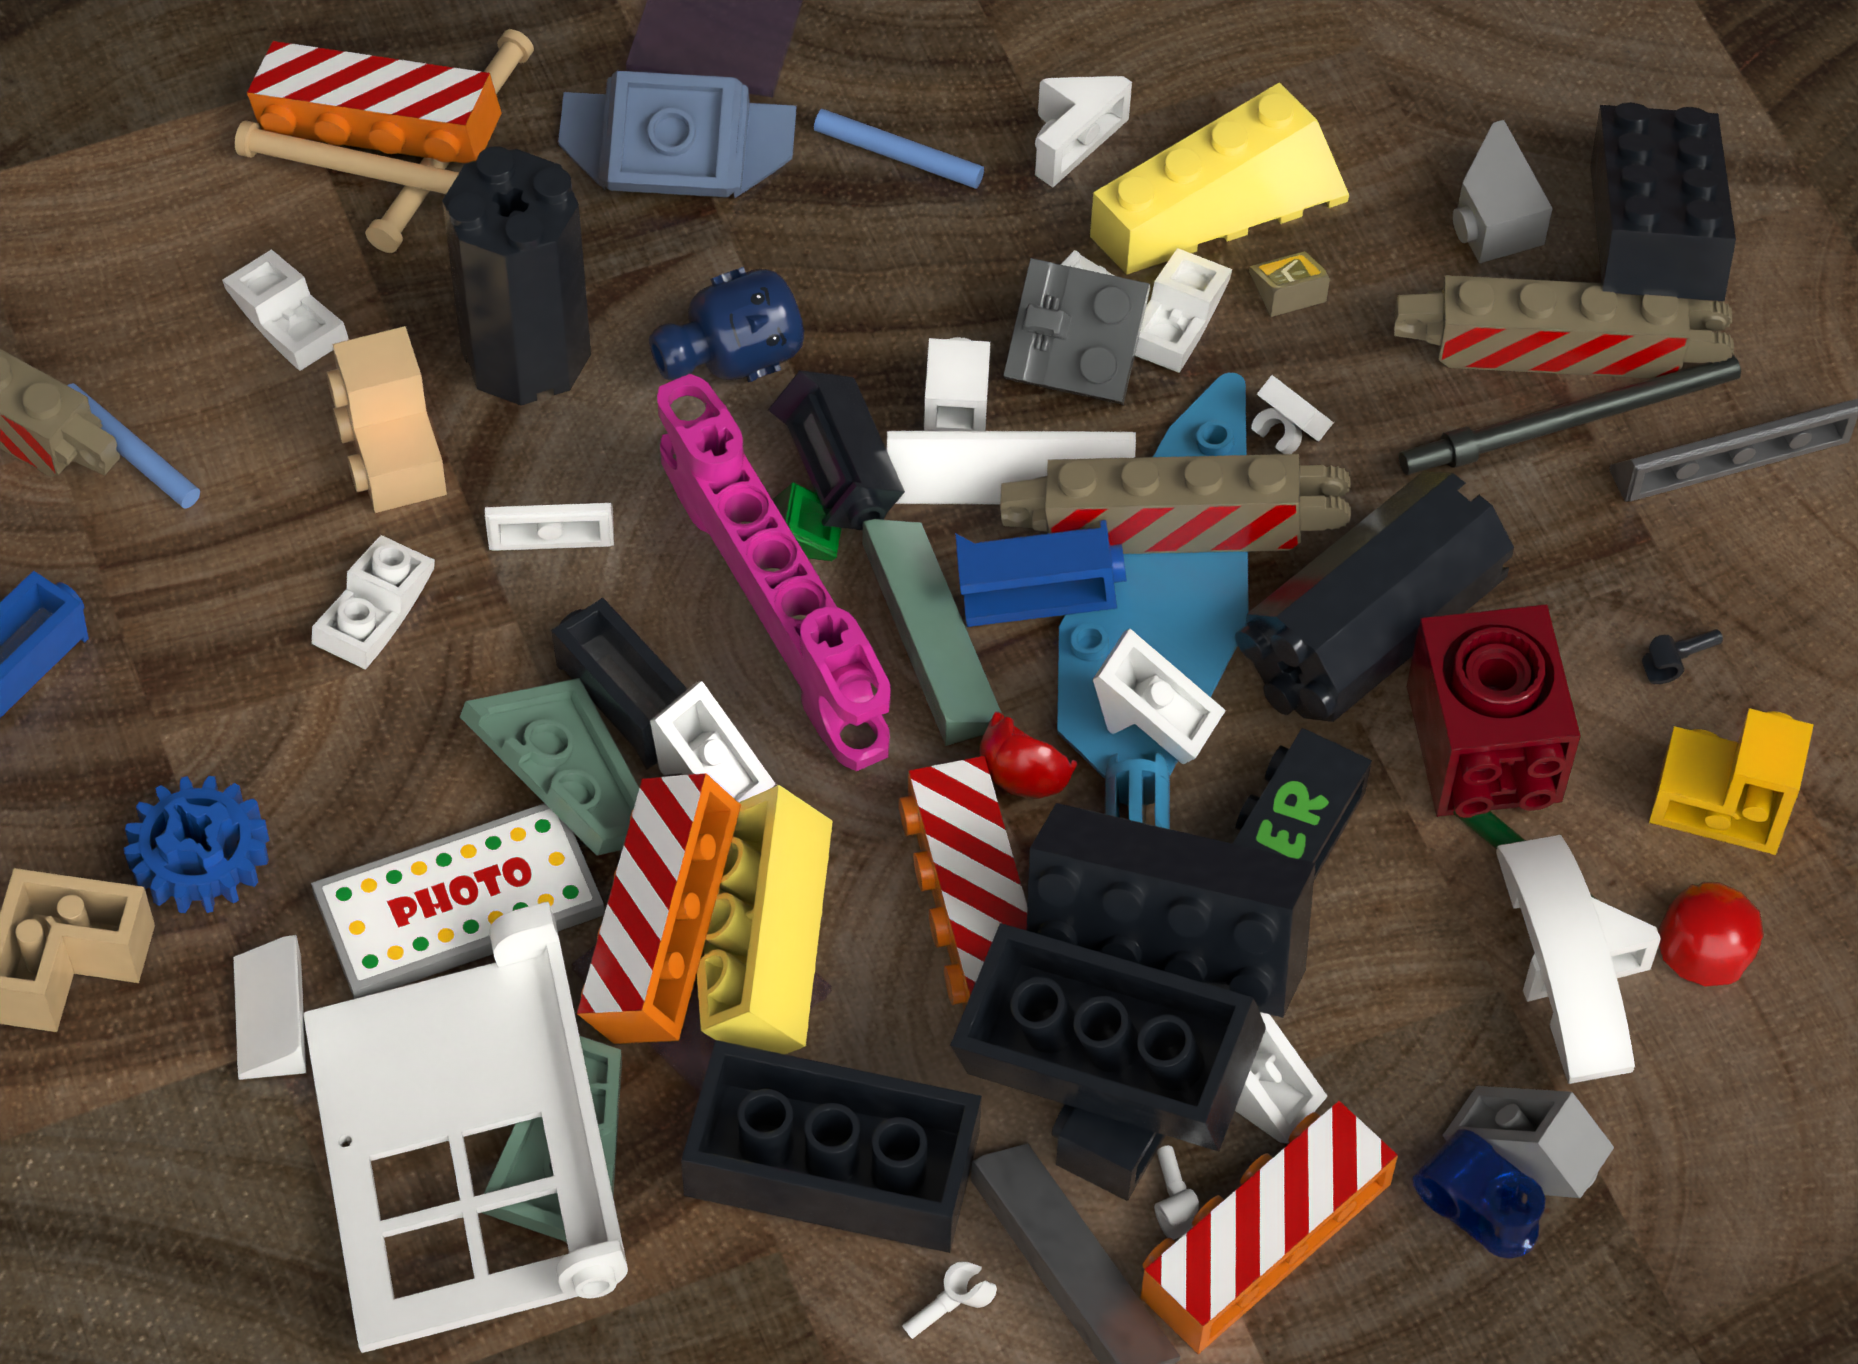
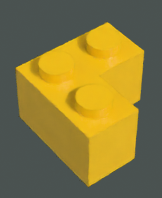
[1649,708,1814,855]

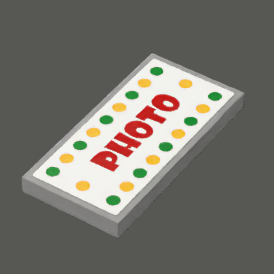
[311,803,605,999]

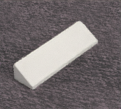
[887,431,1136,504]

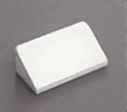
[485,503,614,551]
[233,935,306,1080]

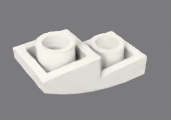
[312,535,435,670]

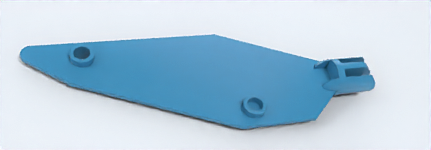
[1057,373,1249,829]

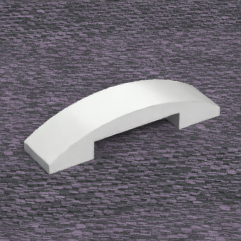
[1496,835,1635,1084]

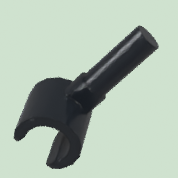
[1642,629,1723,684]

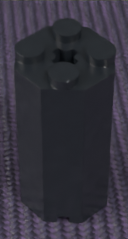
[442,146,591,405]
[1235,471,1514,722]

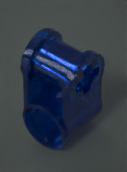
[1412,1129,1546,1259]

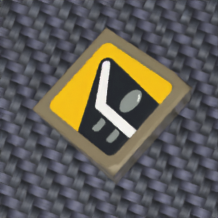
[1249,251,1330,317]

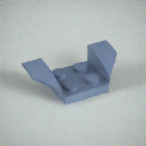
[558,71,797,198]

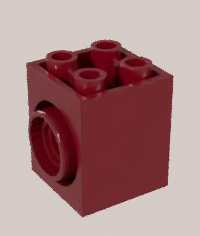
[1406,604,1581,818]

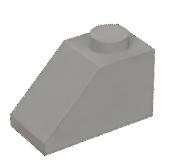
[1453,120,1552,263]
[1442,1086,1614,1198]

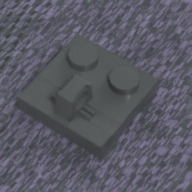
[1004,258,1150,405]

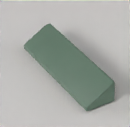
[862,519,1001,746]

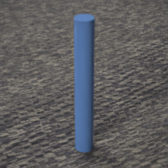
[814,109,984,189]
[67,383,200,509]

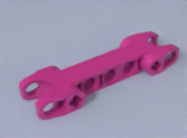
[657,374,891,771]

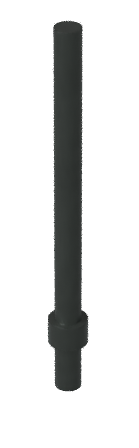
[1399,356,1741,475]

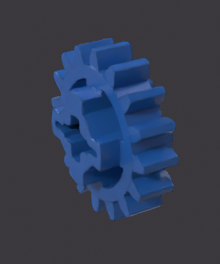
[124,776,270,913]

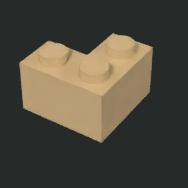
[326,326,447,513]
[0,868,155,1032]

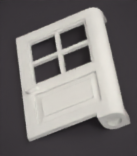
[303,902,628,1353]

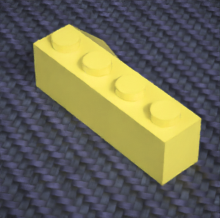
[1090,82,1349,275]
[697,785,833,1054]

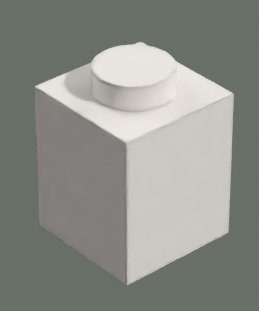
[924,337,990,431]

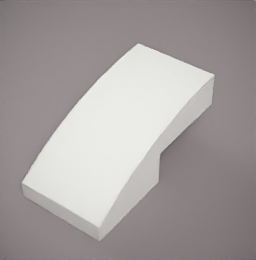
[1135,248,1232,373]
[222,249,349,371]

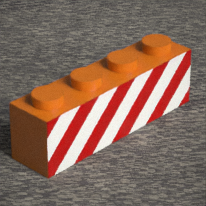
[247,41,502,164]
[899,756,1027,1010]
[577,773,741,1044]
[1140,1101,1398,1355]

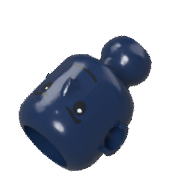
[649,267,804,382]

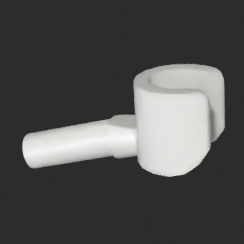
[1154,1146,1199,1240]
[902,1262,997,1339]

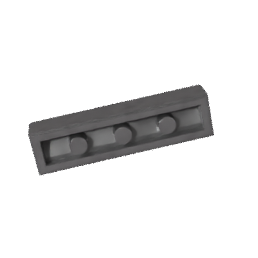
[1610,399,1858,502]
[971,1143,1181,1364]

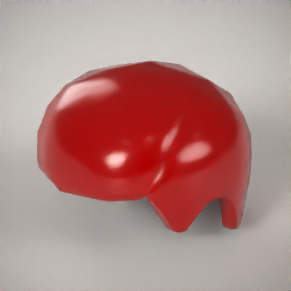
[980,712,1077,800]
[1658,882,1764,987]

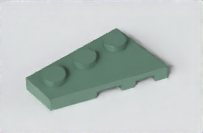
[460,678,639,855]
[482,1036,622,1242]

